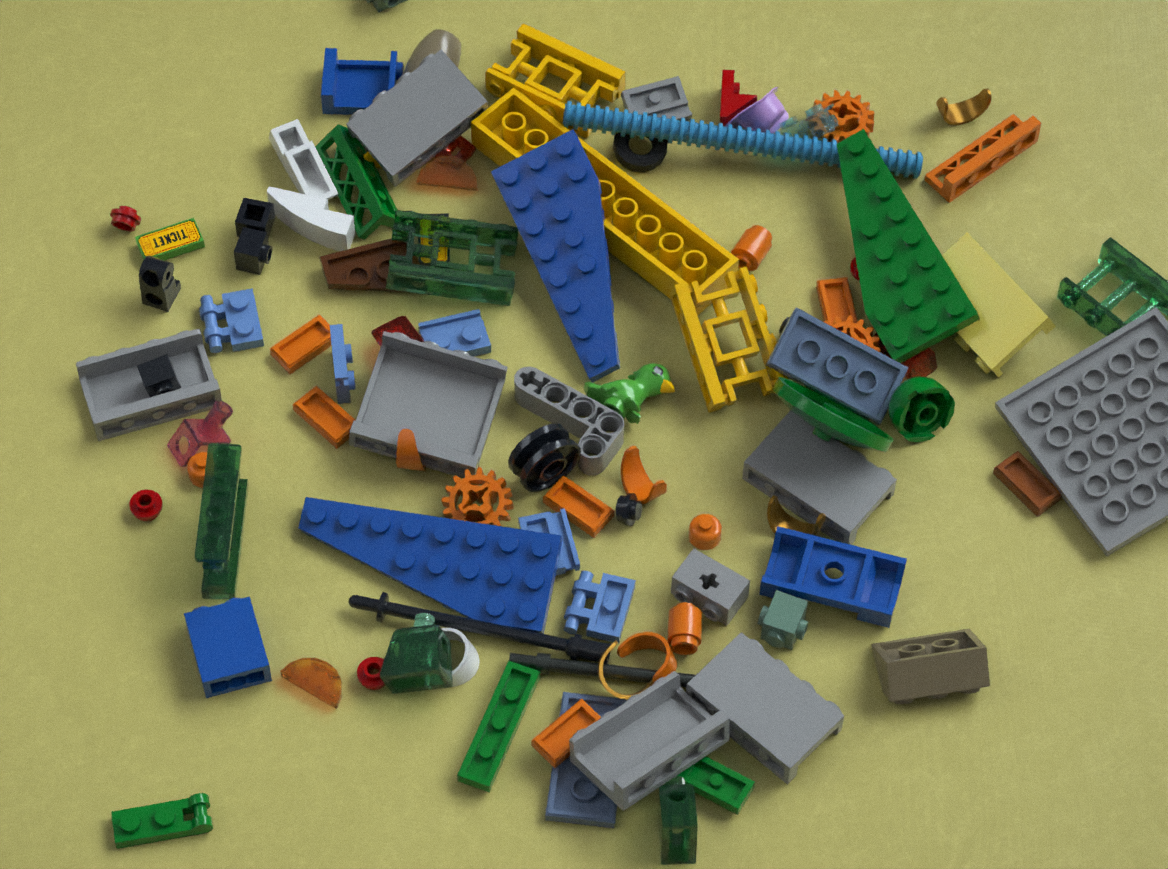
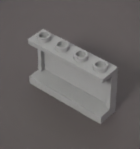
[346,49,489,187]
[76,329,223,441]
[742,410,897,545]
[686,632,845,785]
[569,671,730,811]

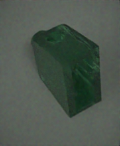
[379,613,453,694]
[658,776,698,865]

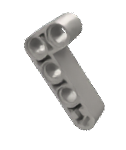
[514,367,624,476]

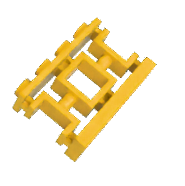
[485,23,626,138]
[669,266,788,413]

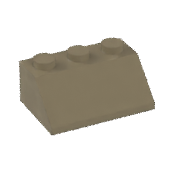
[871,629,990,704]

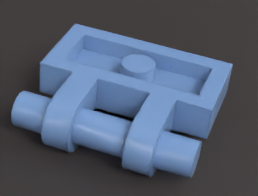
[199,288,264,353]
[564,570,636,644]

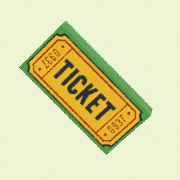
[135,218,205,260]

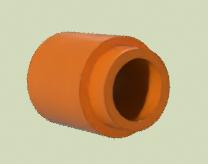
[731,225,773,271]
[668,602,702,655]

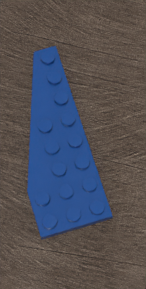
[491,129,620,382]
[299,497,563,634]

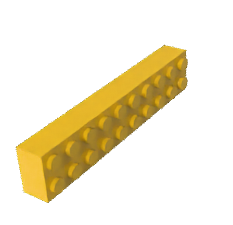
[471,87,739,315]

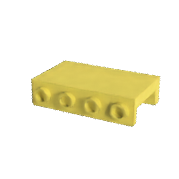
[942,233,1056,378]

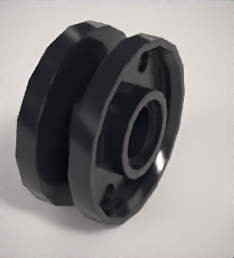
[508,424,581,492]

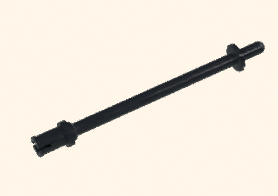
[348,592,611,664]

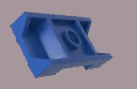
[759,526,907,628]

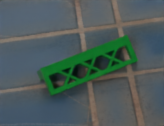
[315,124,404,240]

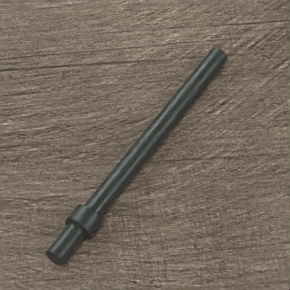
[509,653,695,687]

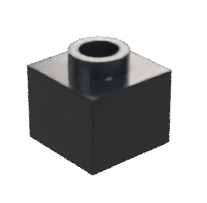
[235,198,275,238]
[234,227,272,275]
[137,354,181,397]

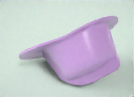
[725,87,789,134]

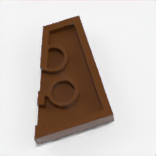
[320,234,428,293]

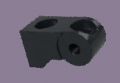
[139,256,181,312]

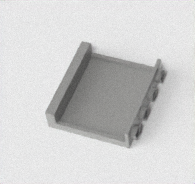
[349,331,508,478]

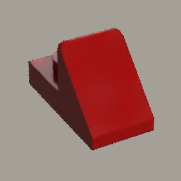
[720,69,758,127]

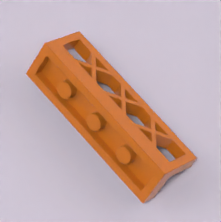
[924,114,1041,203]

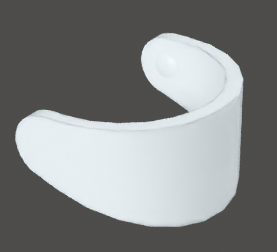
[432,628,480,687]

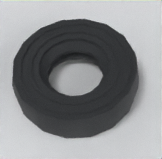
[613,133,668,172]

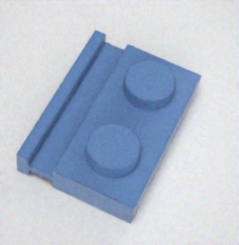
[418,309,491,357]
[330,324,356,404]
[518,508,580,575]

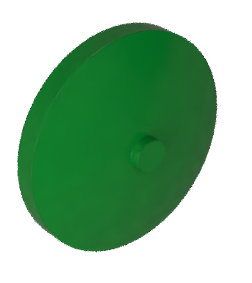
[772,377,894,452]

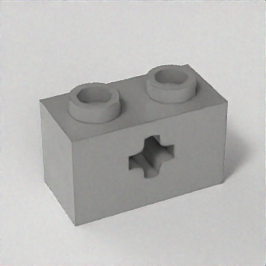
[671,548,750,626]

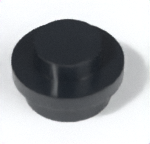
[616,493,642,526]

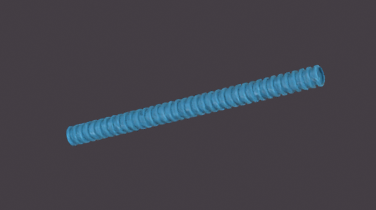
[562,101,923,179]

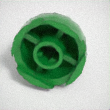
[888,376,955,443]

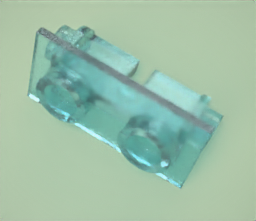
[774,103,838,139]

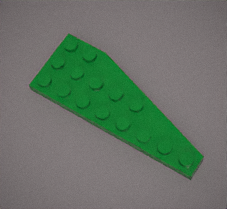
[837,129,980,363]

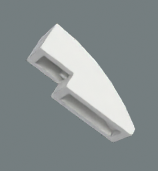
[269,119,338,200]
[267,186,355,251]

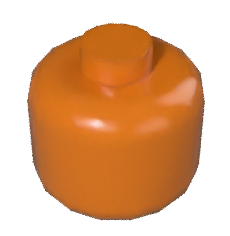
[187,452,221,488]
[689,514,722,550]

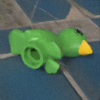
[583,363,675,424]

